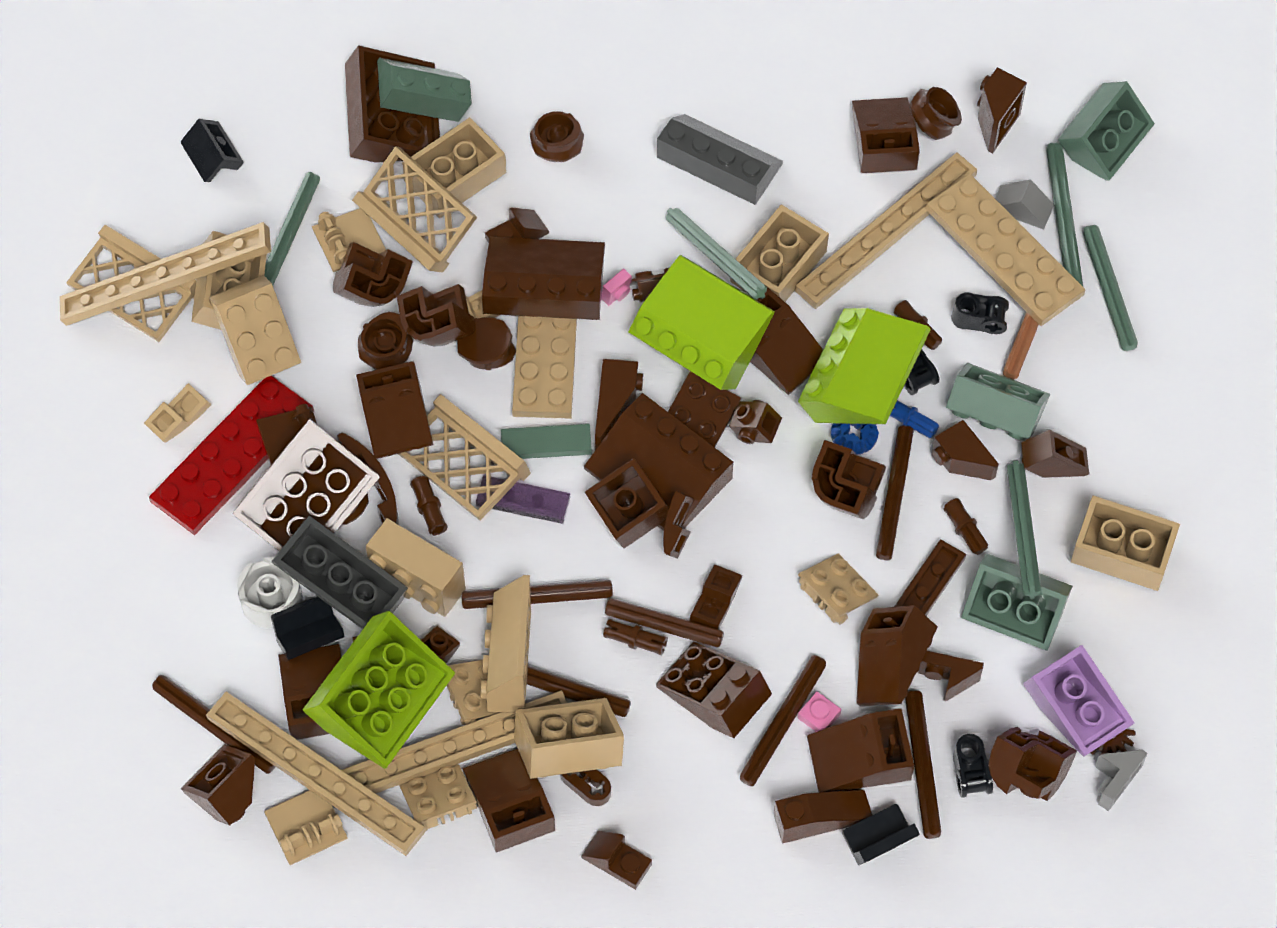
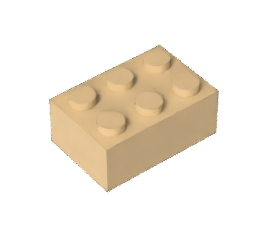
[402,117,507,219]
[730,204,829,302]
[191,231,267,330]
[209,275,301,385]
[1071,495,1180,591]
[366,518,466,617]
[514,698,624,779]

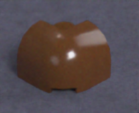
[333,242,413,307]
[397,284,475,347]
[811,440,886,519]
[989,727,1077,801]

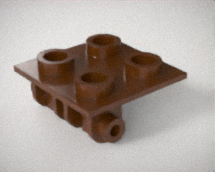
[668,371,742,447]
[256,404,317,464]

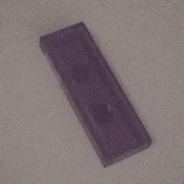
[476,475,571,524]

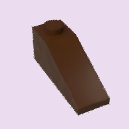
[595,359,644,450]
[774,790,872,844]

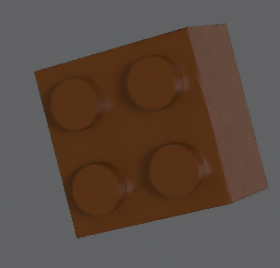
[584,458,669,549]

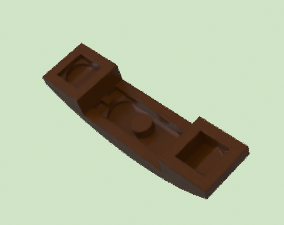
[337,432,399,525]

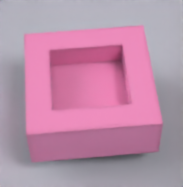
[601,268,632,306]
[797,691,842,732]

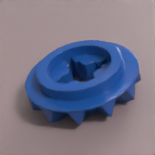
[831,423,879,455]

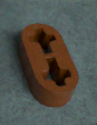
[560,769,611,806]

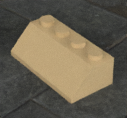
[481,575,531,712]

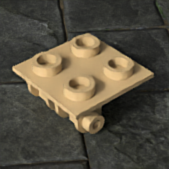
[312,208,386,272]
[798,553,879,625]
[447,660,500,725]
[399,764,477,831]
[264,790,348,865]

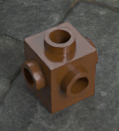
[729,400,782,444]

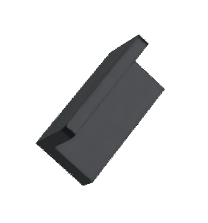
[181,119,244,182]
[271,596,345,660]
[842,804,920,865]

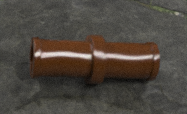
[410,476,448,536]
[603,619,668,656]

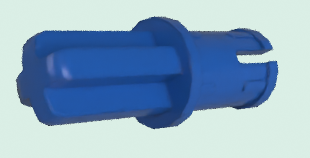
[890,400,939,438]

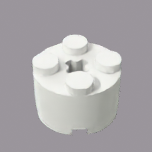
[237,557,302,628]

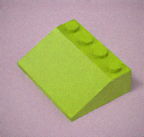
[628,255,775,390]
[798,308,931,424]
[302,611,455,768]

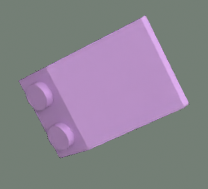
[1023,645,1135,757]

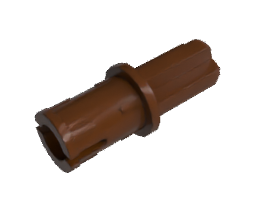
[893,300,942,350]
[943,498,988,555]

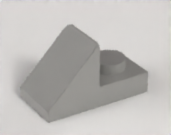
[1095,750,1148,812]

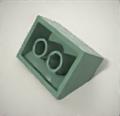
[377,58,472,122]
[1058,81,1155,181]
[946,363,1050,440]
[961,553,1073,651]

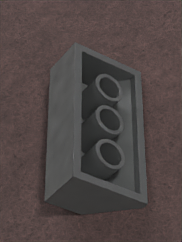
[657,114,783,205]
[272,516,408,629]

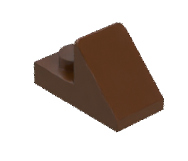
[485,207,549,243]
[918,651,984,701]
[581,831,652,890]

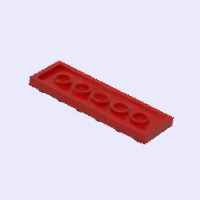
[149,376,314,536]

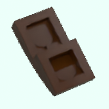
[663,491,694,559]
[689,565,743,629]

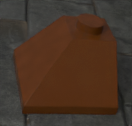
[181,744,255,826]

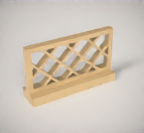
[352,146,477,273]
[66,225,196,342]
[398,394,531,521]

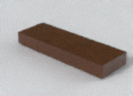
[894,539,967,616]

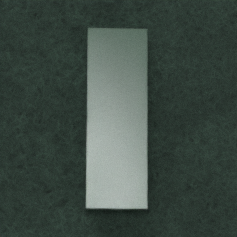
[501,424,592,459]

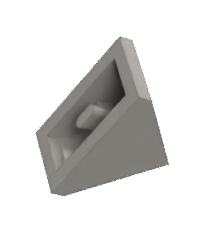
[995,179,1054,230]

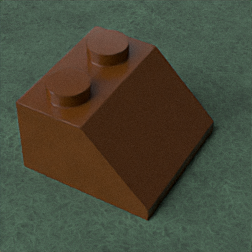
[977,67,1027,154]

